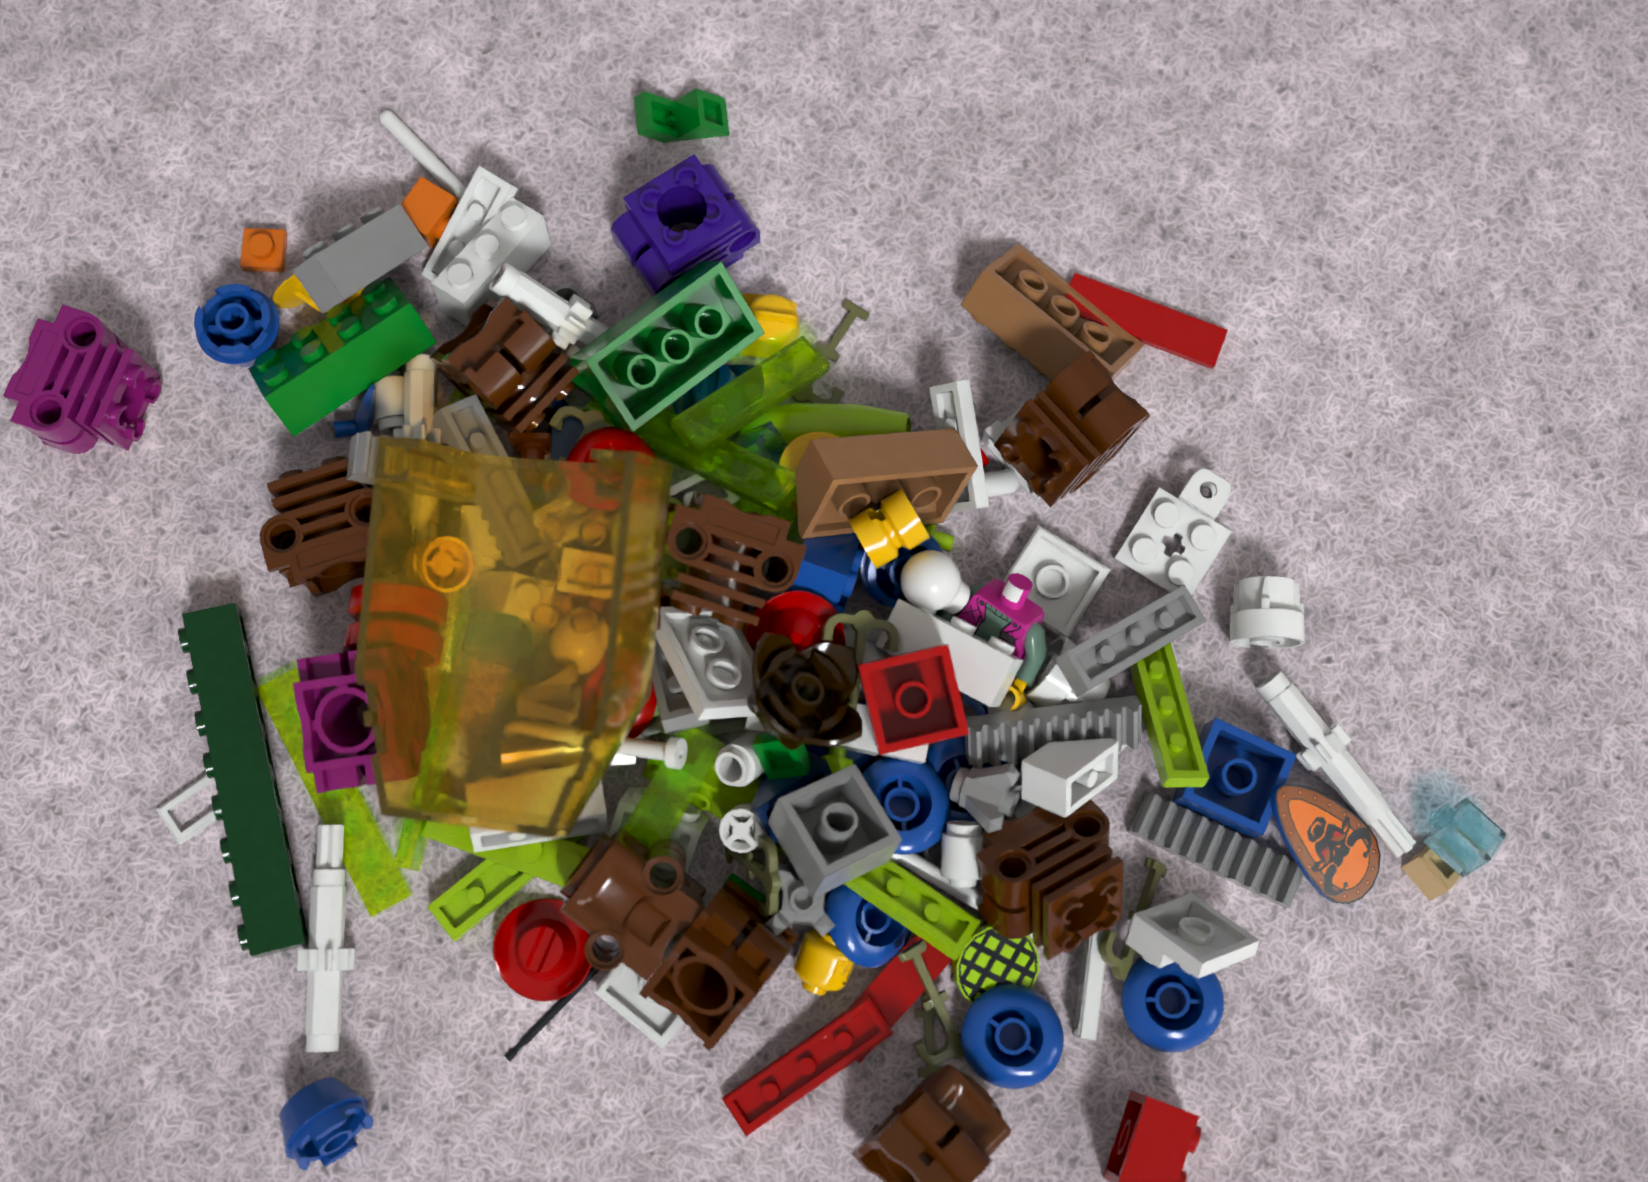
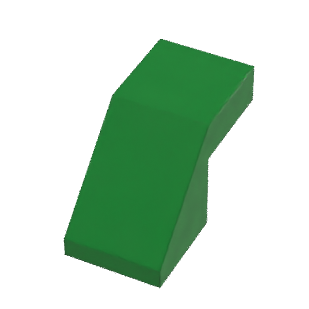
[634,88,730,143]

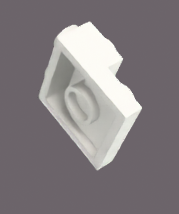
[1126,893,1260,978]

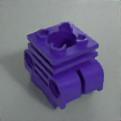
[611,154,760,296]

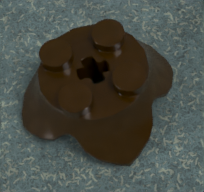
[747,632,862,750]

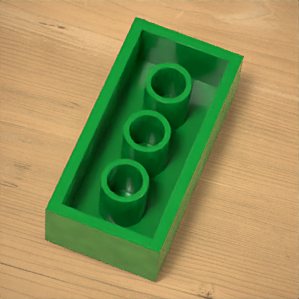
[570,261,765,432]
[248,277,437,437]

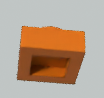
[240,228,288,272]

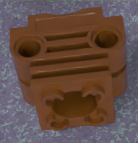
[429,297,579,433]
[994,350,1150,507]
[260,456,406,597]
[657,491,807,630]
[975,799,1124,960]
[639,879,799,1051]

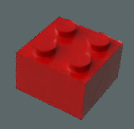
[857,644,969,755]
[1103,1090,1201,1182]

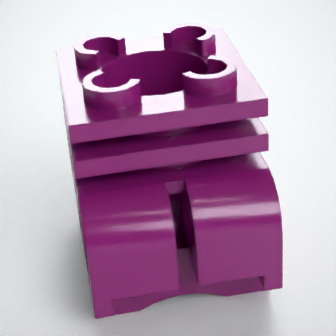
[3,304,162,454]
[293,645,429,793]

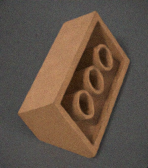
[960,243,1145,382]
[796,428,978,539]

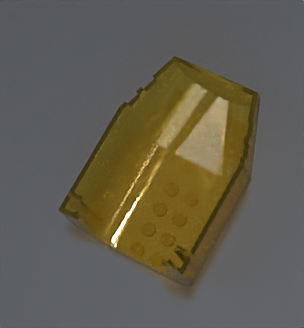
[355,436,673,838]

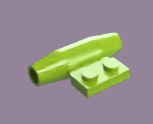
[740,403,911,512]

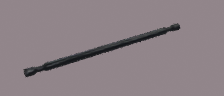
[504,967,600,1061]

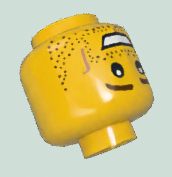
[793,929,855,995]

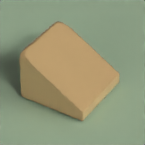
[1401,835,1467,901]

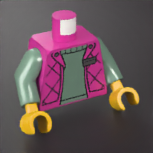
[936,573,1048,711]

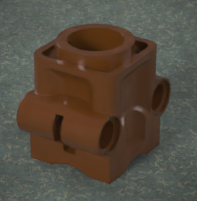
[559,826,706,981]
[851,1064,1011,1182]

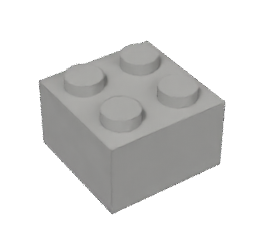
[767,764,902,898]

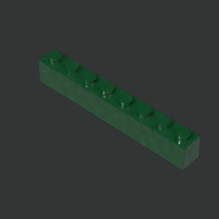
[178,603,309,958]

